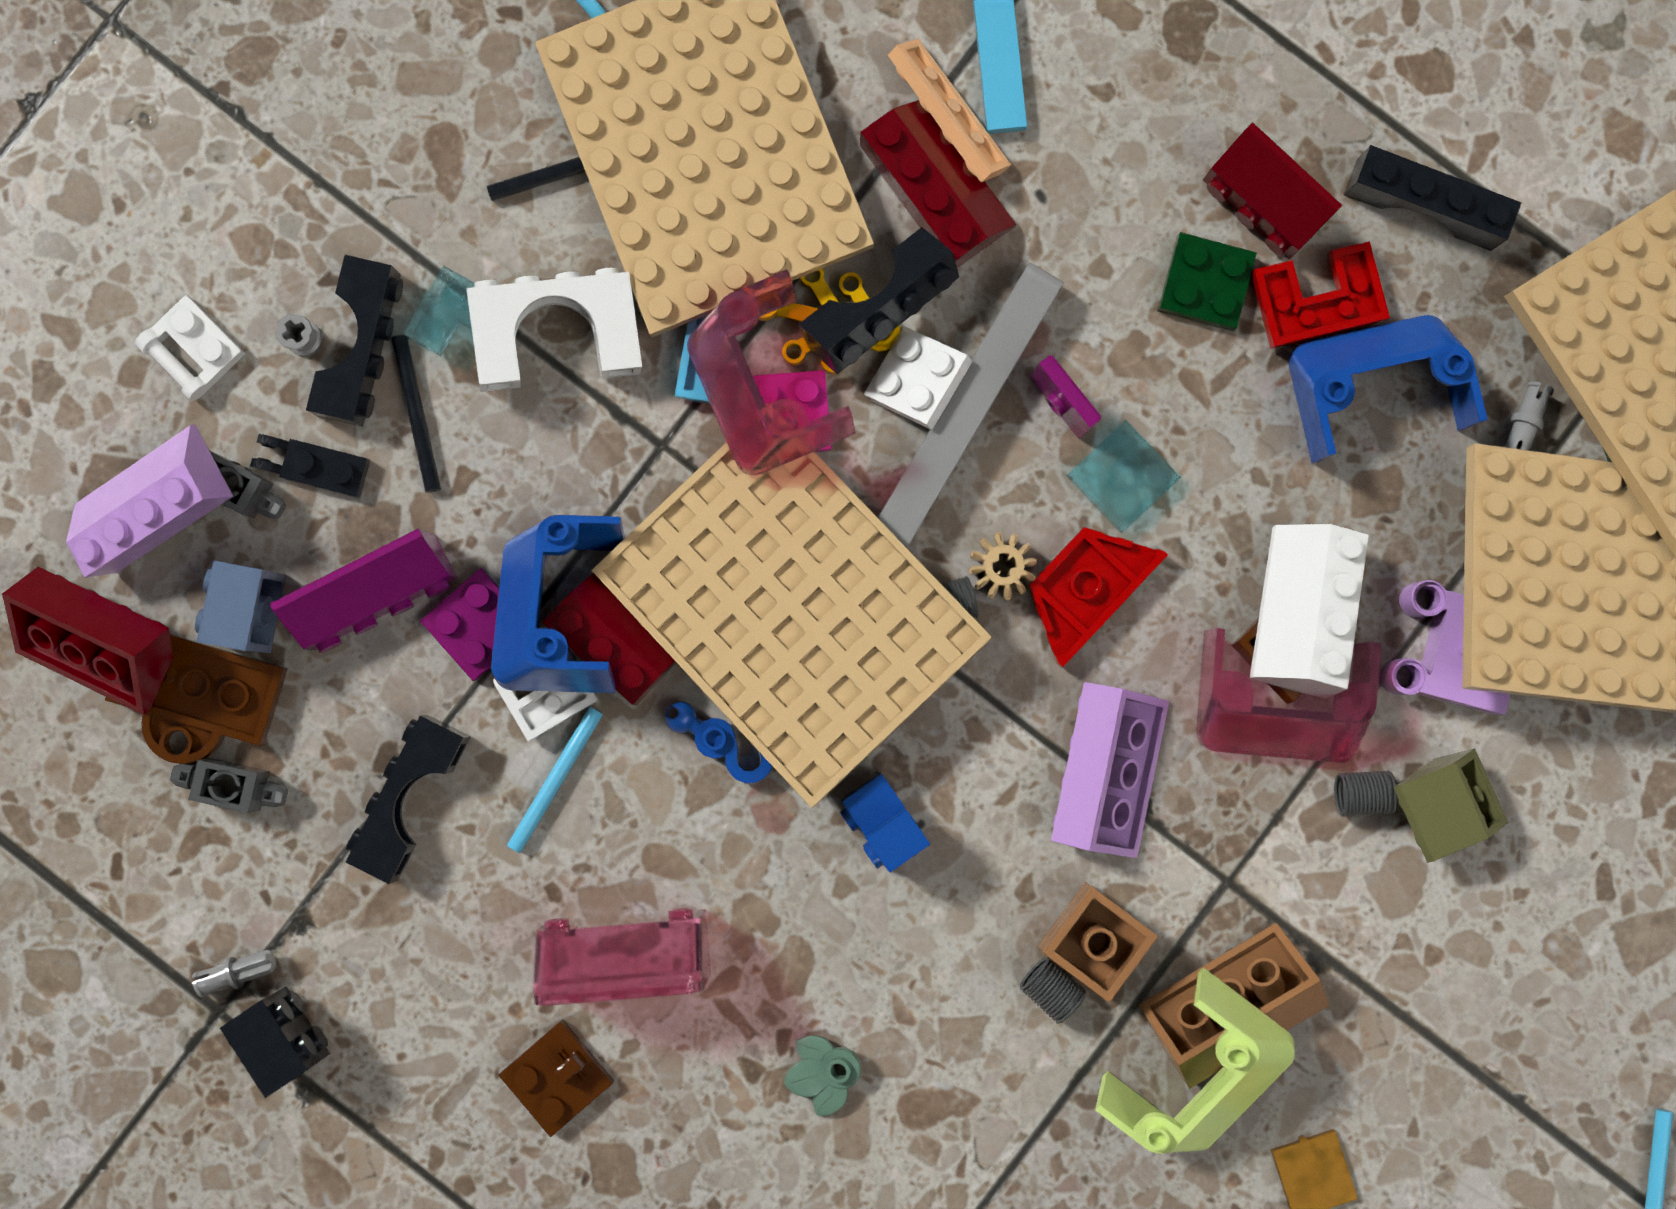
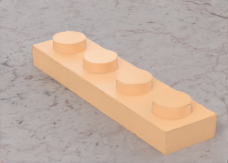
[888,39,1011,183]

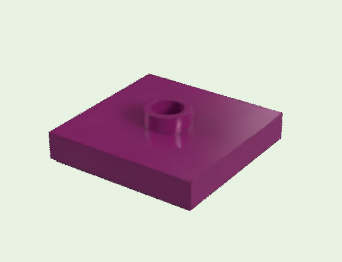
[1030,355,1101,439]

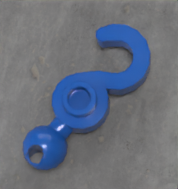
[665,701,772,783]

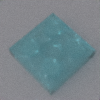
[1066,420,1181,533]

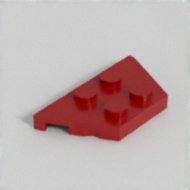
[1028,527,1168,668]

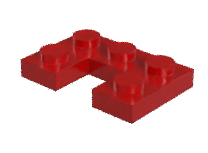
[1251,241,1390,349]

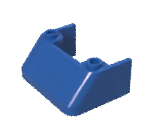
[1288,315,1488,463]
[491,515,625,693]

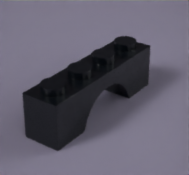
[1344,145,1522,251]
[798,227,960,374]
[306,255,403,427]
[345,715,471,884]

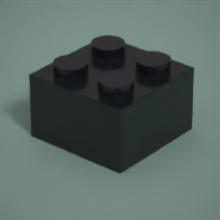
[220,987,330,1098]

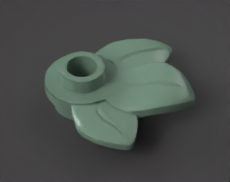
[784,1035,861,1116]

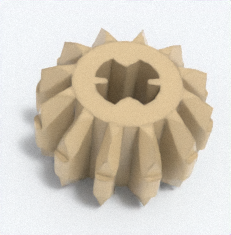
[968,532,1037,601]

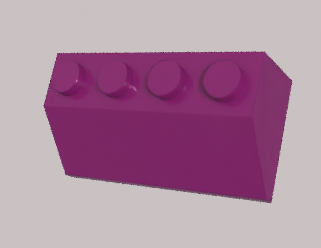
[270,528,457,653]

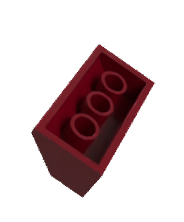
[860,100,1017,268]
[2,567,173,715]

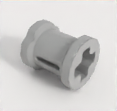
[276,314,323,357]

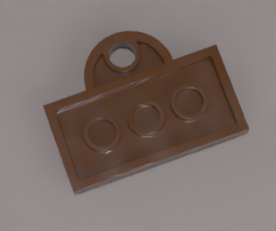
[105,634,288,764]

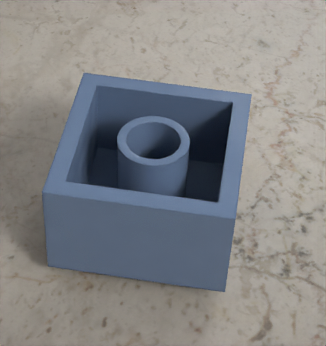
[195,560,287,653]

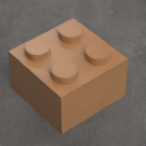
[1038,882,1158,1003]

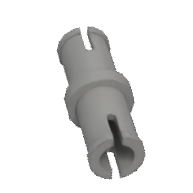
[1505,381,1554,451]

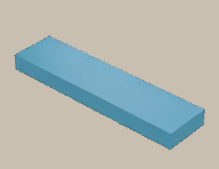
[973,0,1027,134]

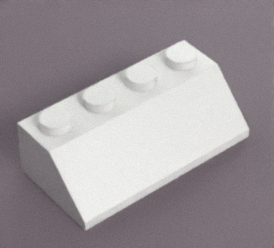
[1250,524,1369,699]

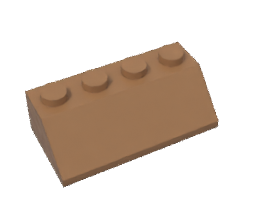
[1139,923,1329,1089]

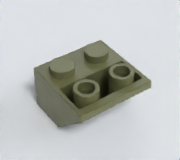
[1393,748,1509,863]

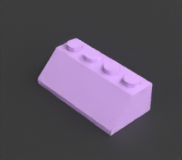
[66,425,233,578]
[1051,682,1169,858]

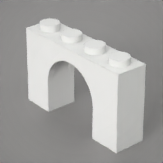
[466,268,642,392]

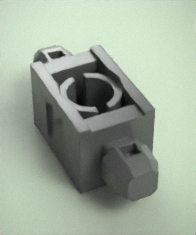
[209,450,286,519]
[170,759,288,813]

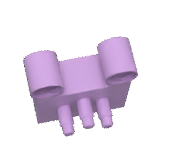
[1380,580,1510,715]

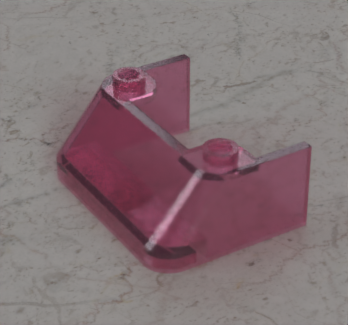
[687,269,856,475]
[1196,628,1381,763]
[533,908,711,1006]

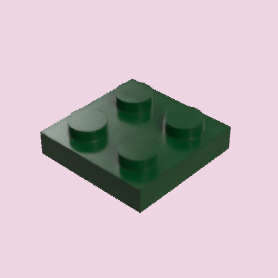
[1157,232,1257,332]

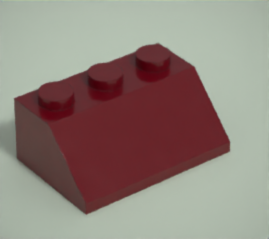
[1203,122,1343,260]
[543,573,677,705]

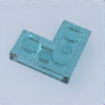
[403,266,474,357]

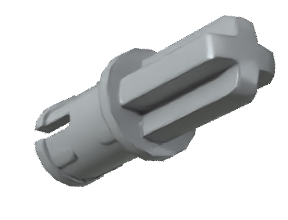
[192,950,277,997]

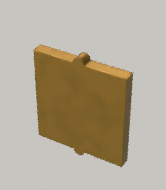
[1270,1129,1358,1209]

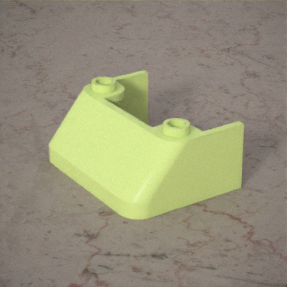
[1095,967,1295,1154]

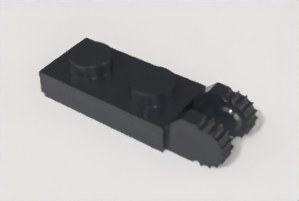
[250,434,370,498]

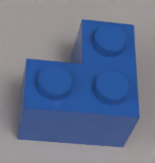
[840,772,931,873]

